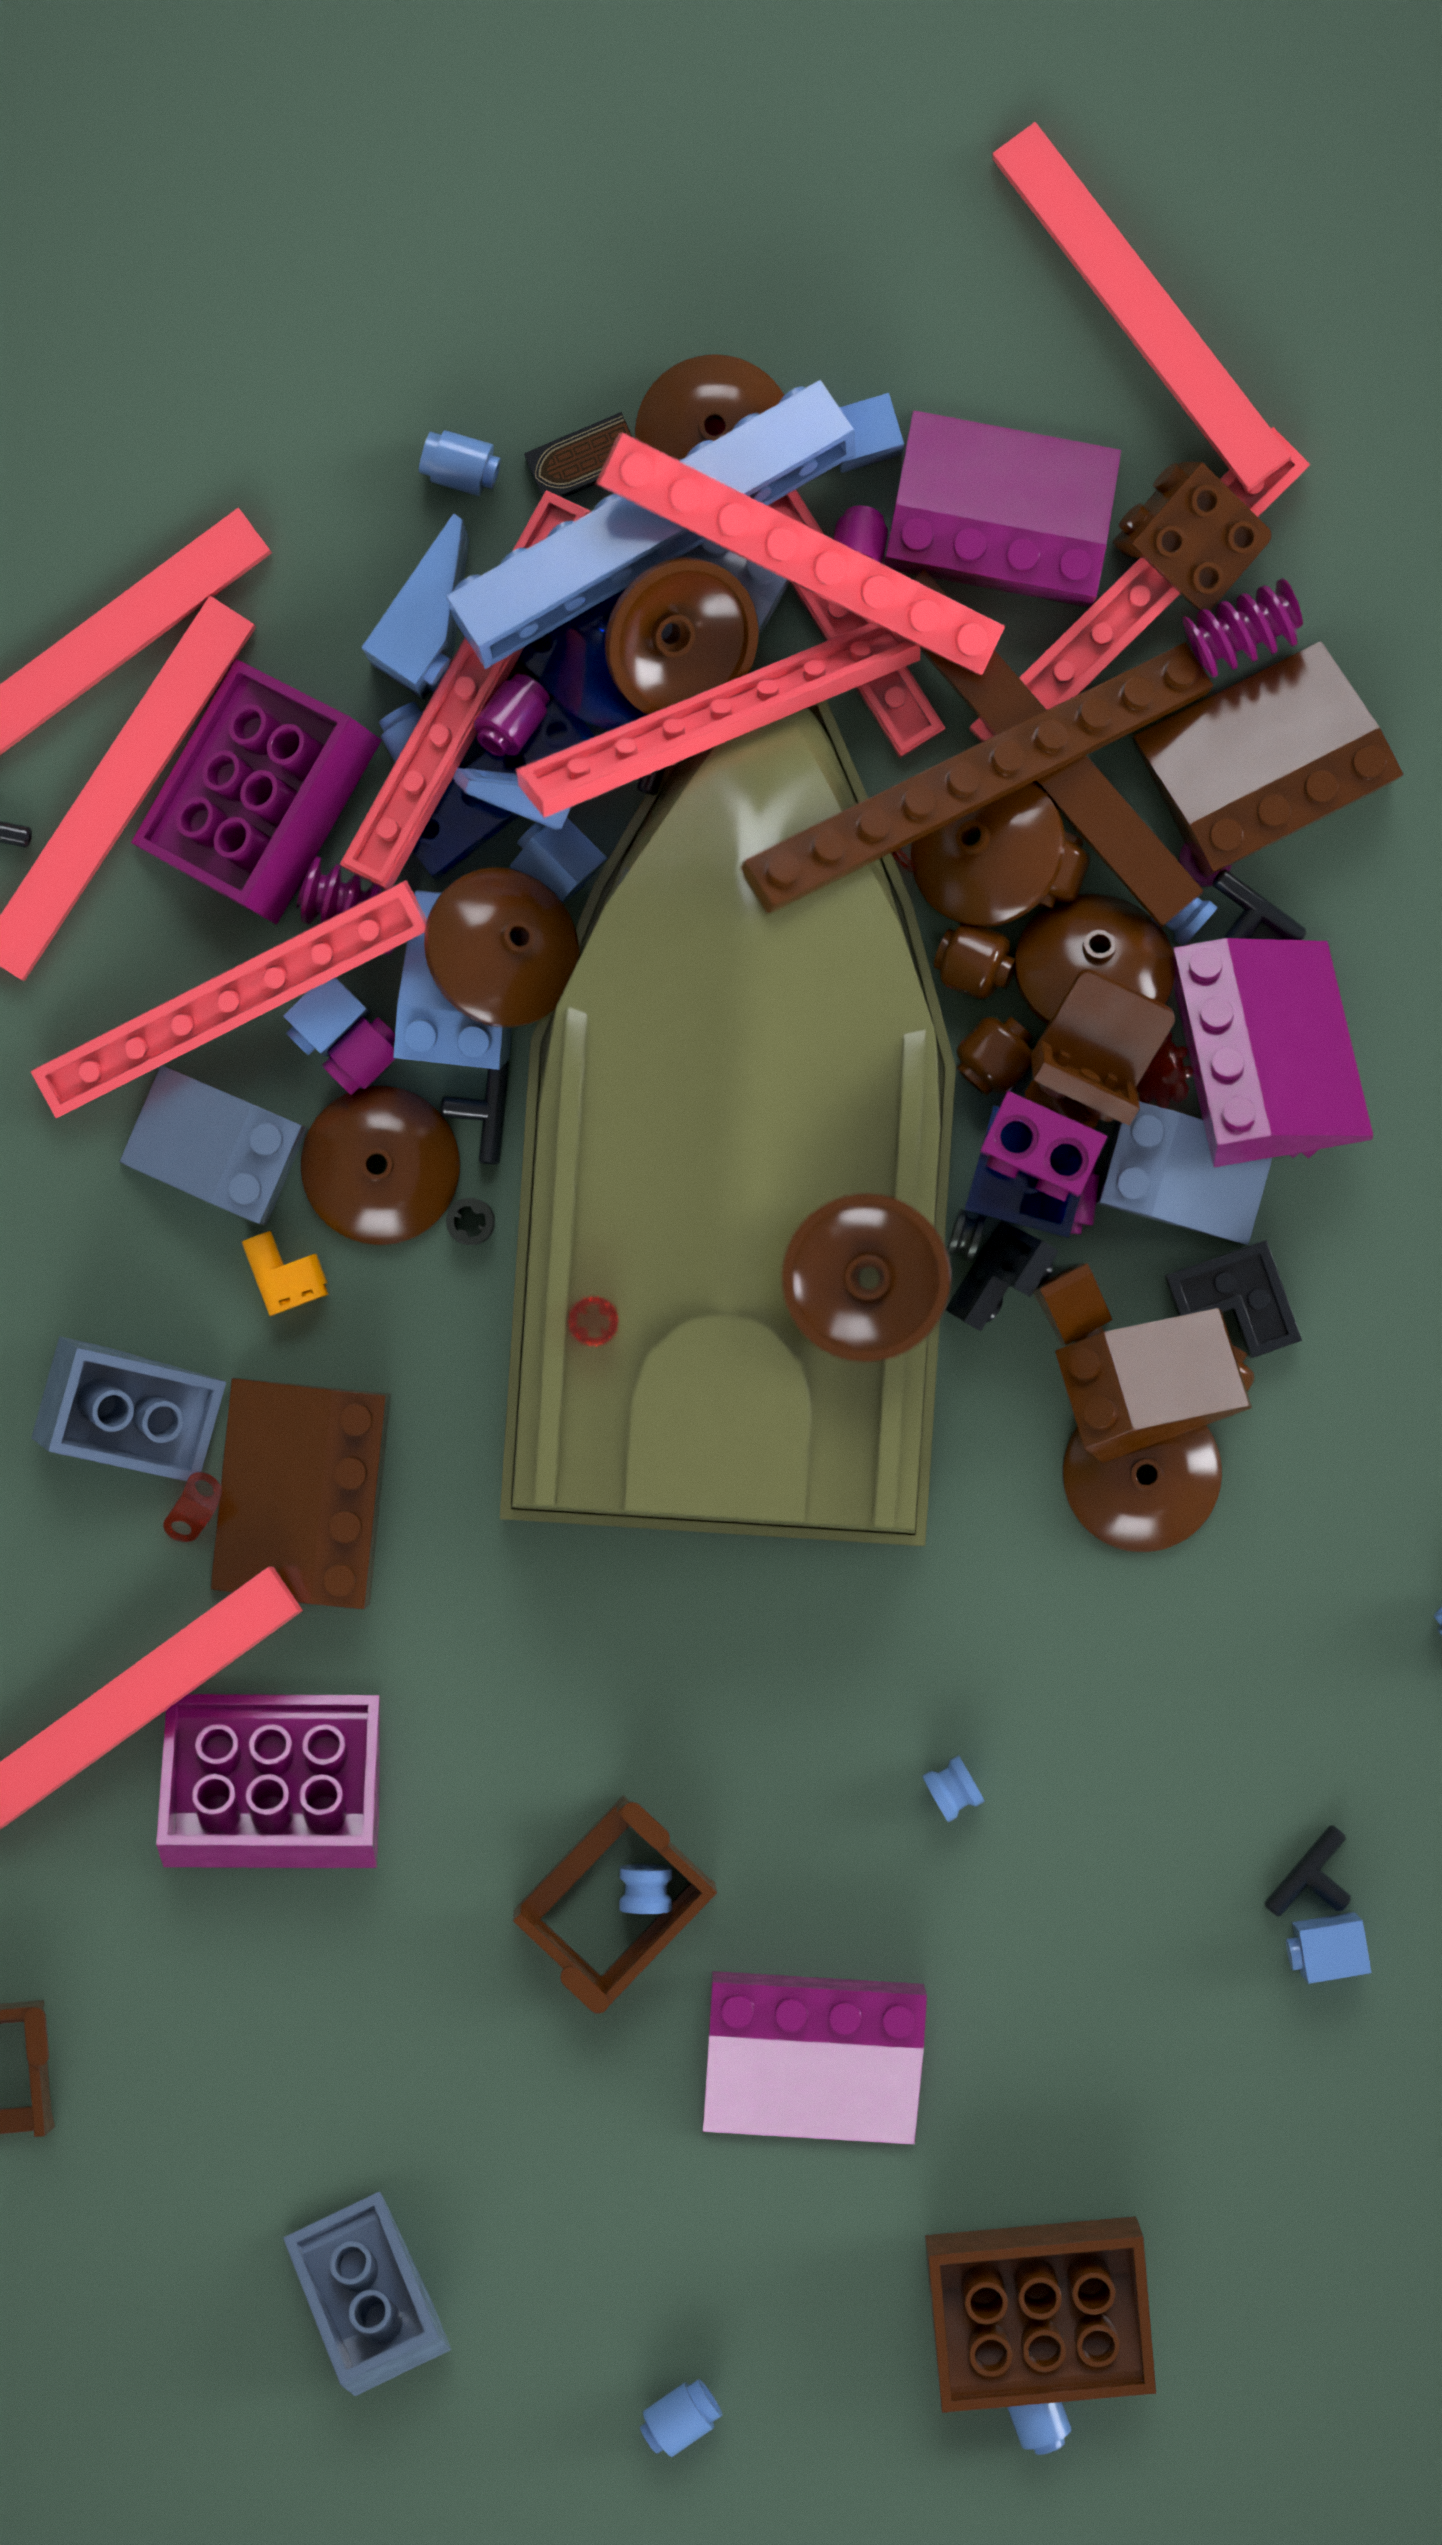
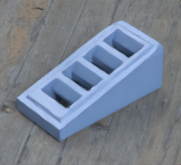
[453,768,572,830]

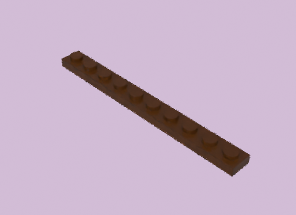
[740,642,1214,914]

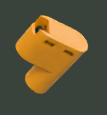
[241,1231,329,1317]

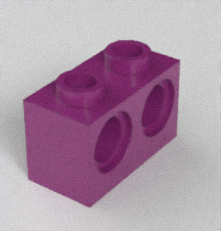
[980,1091,1107,1202]

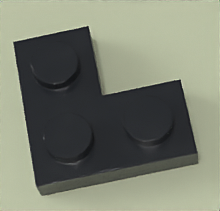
[945,1221,1059,1331]
[1164,1240,1302,1358]

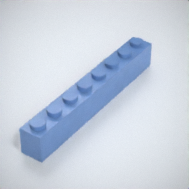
[446,380,856,669]

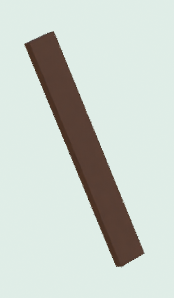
[913,569,1204,928]

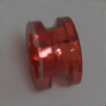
[568,1296,619,1346]

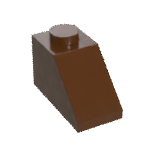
[1033,1263,1113,1345]

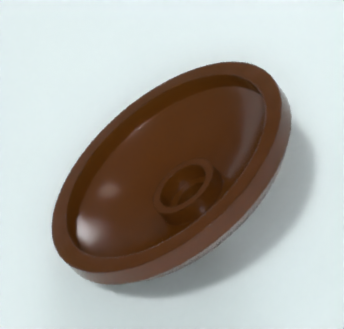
[635,354,784,461]
[605,558,758,715]
[911,782,1065,927]
[424,868,579,1028]
[1014,894,1175,1025]
[301,1086,460,1245]
[782,1193,951,1362]
[1062,1425,1222,1552]

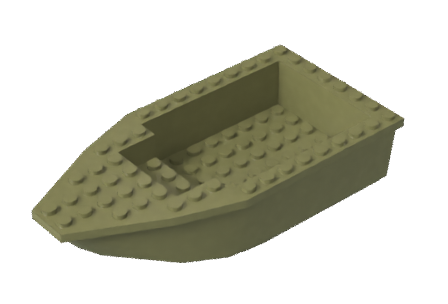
[500,700,956,1546]

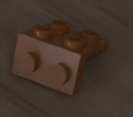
[1112,462,1271,611]
[1031,969,1175,1126]

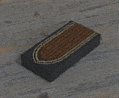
[524,412,633,498]

